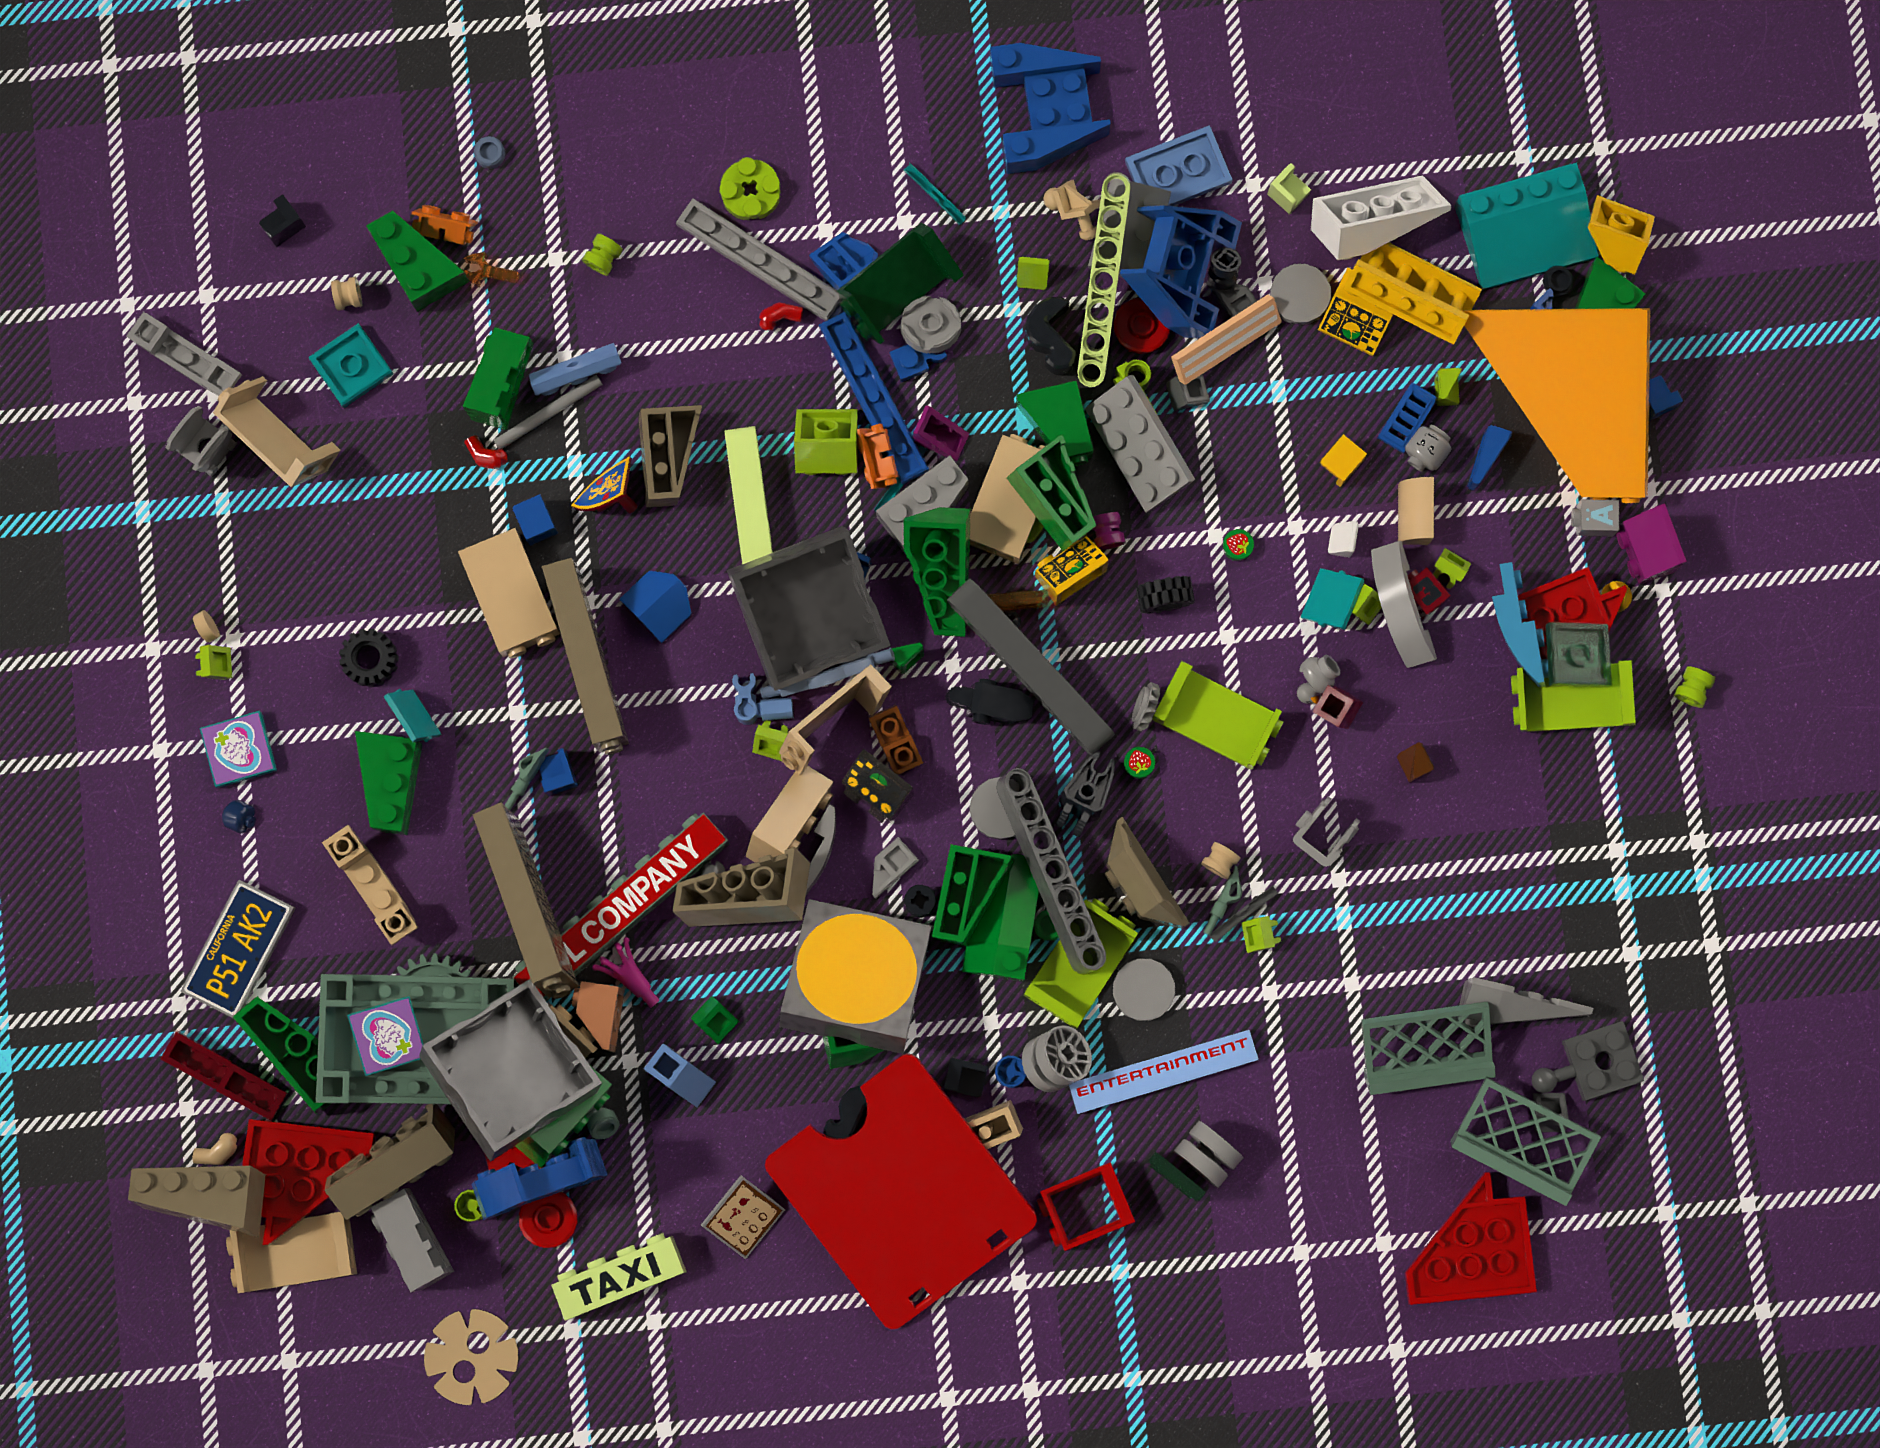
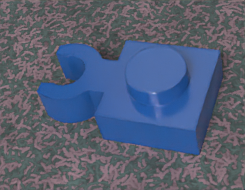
[889,345,947,382]

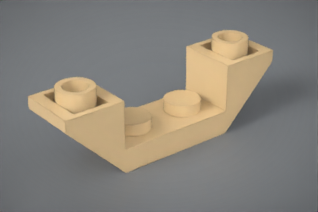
[322,825,418,946]

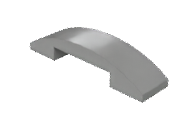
[126,311,242,396]
[1371,541,1437,668]
[806,805,836,895]

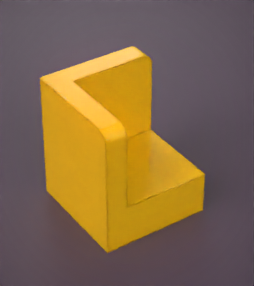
[1320,434,1367,487]

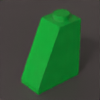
[1016,381,1093,466]

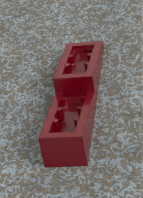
[160,1030,287,1121]

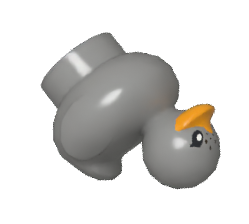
[1297,655,1340,704]

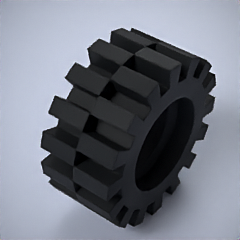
[1136,576,1195,614]
[339,629,399,687]

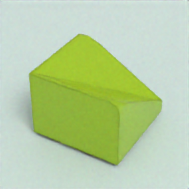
[1434,368,1462,406]

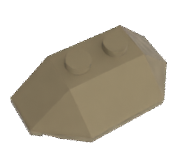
[1105,817,1190,929]

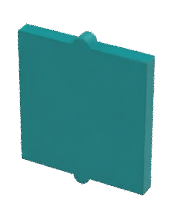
[1301,568,1365,630]
[384,689,441,742]

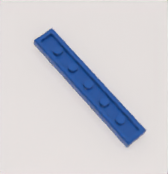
[819,312,929,485]

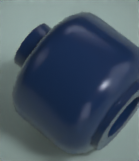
[222,800,256,834]

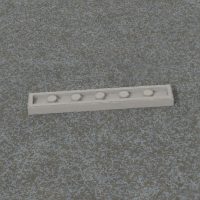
[676,198,843,321]

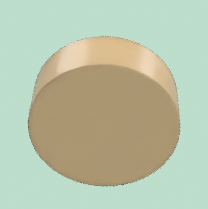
[193,610,220,642]

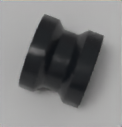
[904,885,936,917]

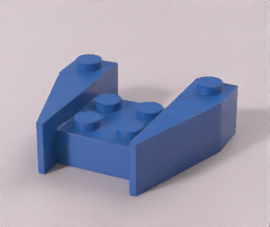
[990,43,1111,174]
[1120,205,1242,338]
[471,1137,607,1220]

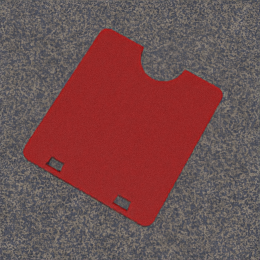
[765,1053,1037,1329]

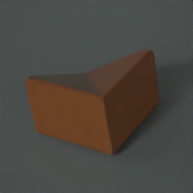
[1397,742,1434,783]

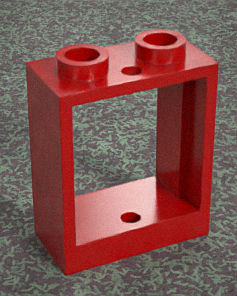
[1037,1162,1135,1251]

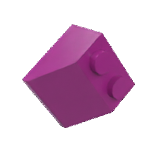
[1616,503,1687,585]

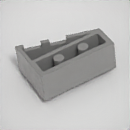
[876,455,969,559]
[371,1188,454,1293]

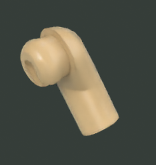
[192,1133,237,1165]

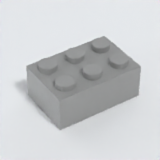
[1088,179,1171,278]

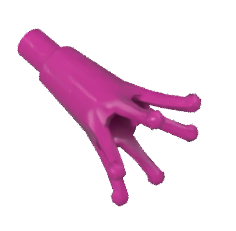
[592,937,660,1008]

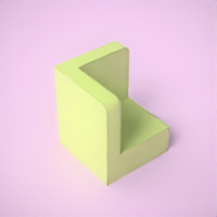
[1267,163,1311,214]

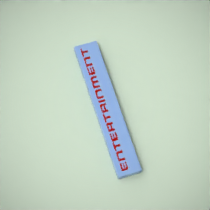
[1069,1030,1258,1114]

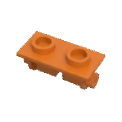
[412,205,478,245]
[857,424,899,489]

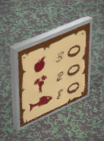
[701,1175,785,1259]

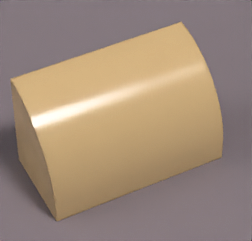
[1398,477,1434,545]

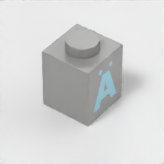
[1571,499,1619,537]

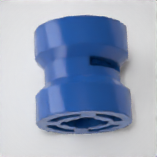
[995,1056,1026,1088]

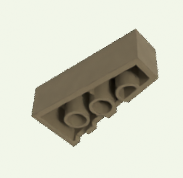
[673,847,810,927]
[325,1104,455,1220]
[128,1166,265,1237]

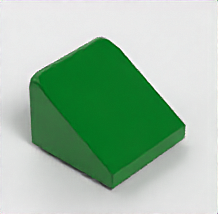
[889,643,924,675]
[691,996,740,1044]

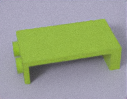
[1511,660,1636,732]
[1152,661,1283,770]
[1024,898,1138,1029]

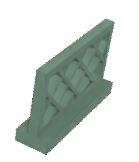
[1361,1002,1496,1095]
[1450,1077,1601,1206]

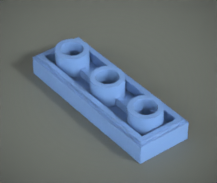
[528,343,621,395]

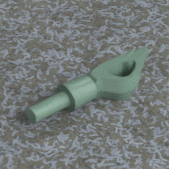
[505,748,549,810]
[1203,865,1242,935]

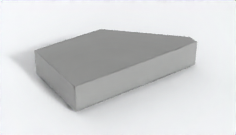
[872,837,919,899]

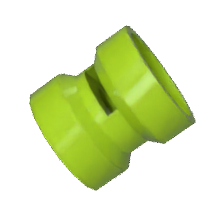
[582,234,623,276]
[1674,666,1715,708]
[455,1189,483,1221]

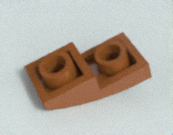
[868,704,923,776]

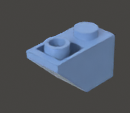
[644,1044,716,1108]

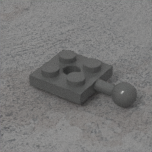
[1532,1021,1644,1101]

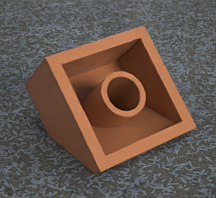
[572,981,625,1052]

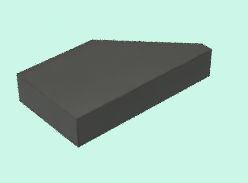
[1207,281,1257,318]

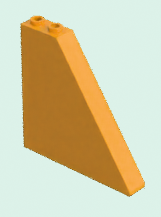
[1461,308,1650,503]

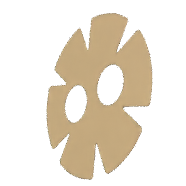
[424,1309,518,1405]

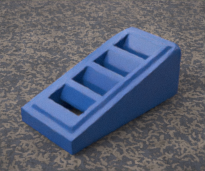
[1377,383,1438,454]
[1467,425,1512,490]

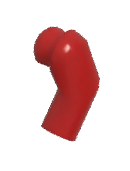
[759,302,804,331]
[464,435,508,469]

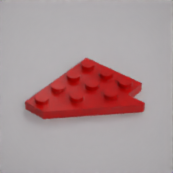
[242,1119,376,1245]
[1405,1172,1537,1305]

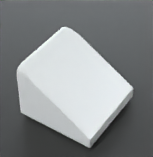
[1328,521,1359,558]

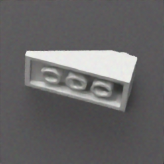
[1311,175,1451,260]

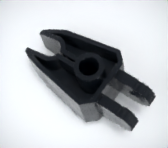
[944,679,1034,725]
[1056,752,1115,837]

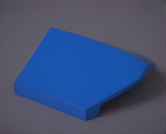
[809,232,878,290]
[619,571,692,643]

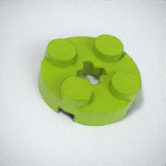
[720,157,780,220]

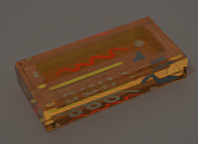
[987,590,1048,611]

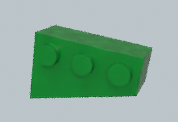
[366,210,470,312]
[1575,257,1646,309]
[463,327,533,430]
[1006,434,1096,551]
[355,731,422,835]
[932,844,1015,946]
[515,1067,612,1168]

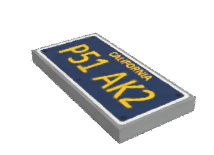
[180,880,296,1018]

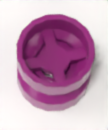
[1092,512,1126,550]

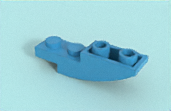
[1492,562,1550,687]

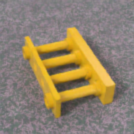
[1343,242,1482,345]

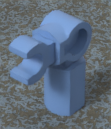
[732,673,794,725]

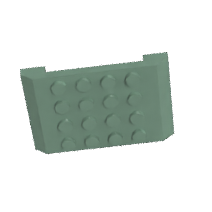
[316,974,514,1104]

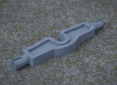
[760,648,895,700]

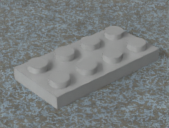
[1085,375,1195,513]

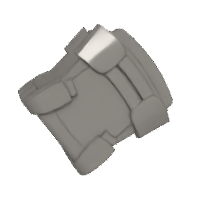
[165,406,238,477]
[1293,796,1360,867]

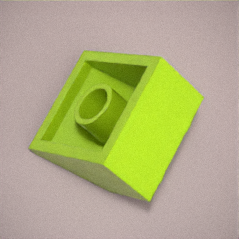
[794,409,858,475]

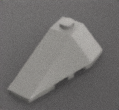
[1460,977,1593,1028]

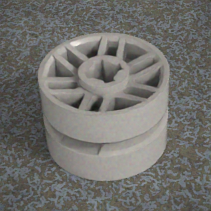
[1022,1025,1092,1092]
[1174,1121,1243,1188]

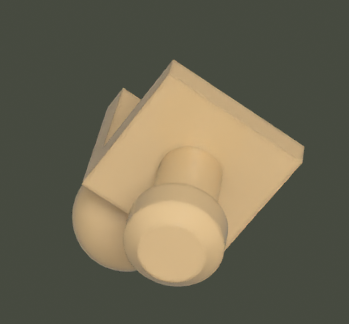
[1043,180,1100,240]

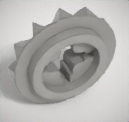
[1132,682,1160,731]

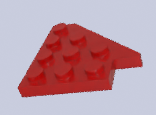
[1518,567,1627,668]

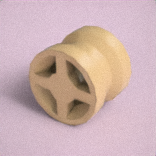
[331,276,362,311]
[1201,842,1240,880]

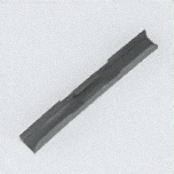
[1209,885,1279,942]

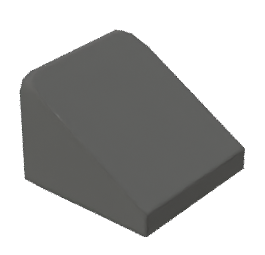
[1166,374,1210,411]
[1533,1093,1568,1133]

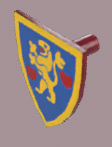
[571,456,638,514]

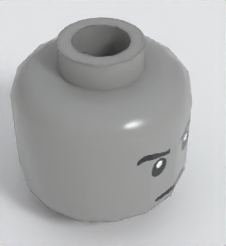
[1405,424,1451,472]

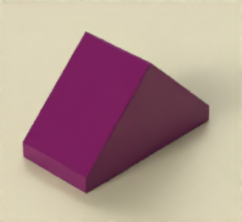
[913,406,970,461]

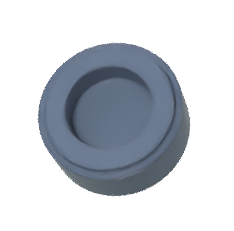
[474,136,505,169]

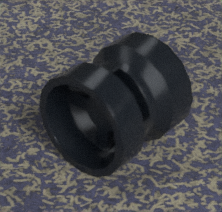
[1207,247,1241,290]

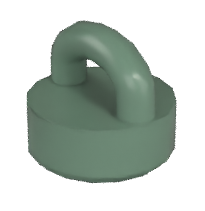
[586,1108,620,1139]

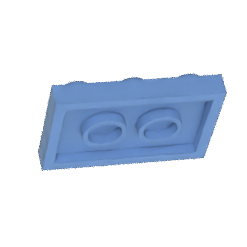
[1125,125,1232,206]

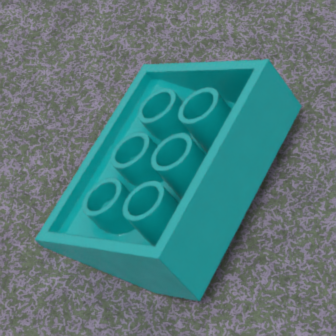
[1454,162,1599,291]

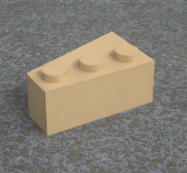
[746,765,833,862]

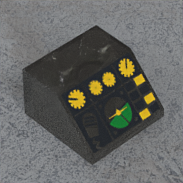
[841,749,914,824]

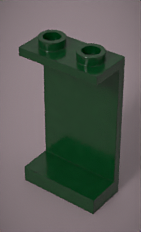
[836,222,964,344]

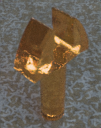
[462,252,520,287]

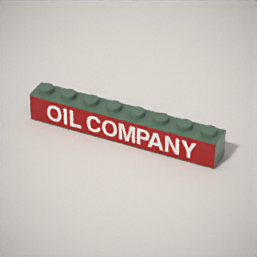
[512,812,730,1002]

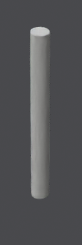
[493,375,603,449]

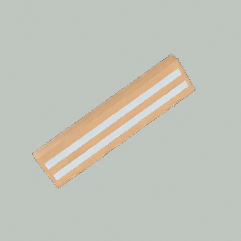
[1171,295,1282,385]

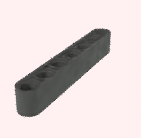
[947,578,1115,756]
[996,768,1106,975]

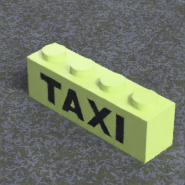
[551,1233,687,1321]

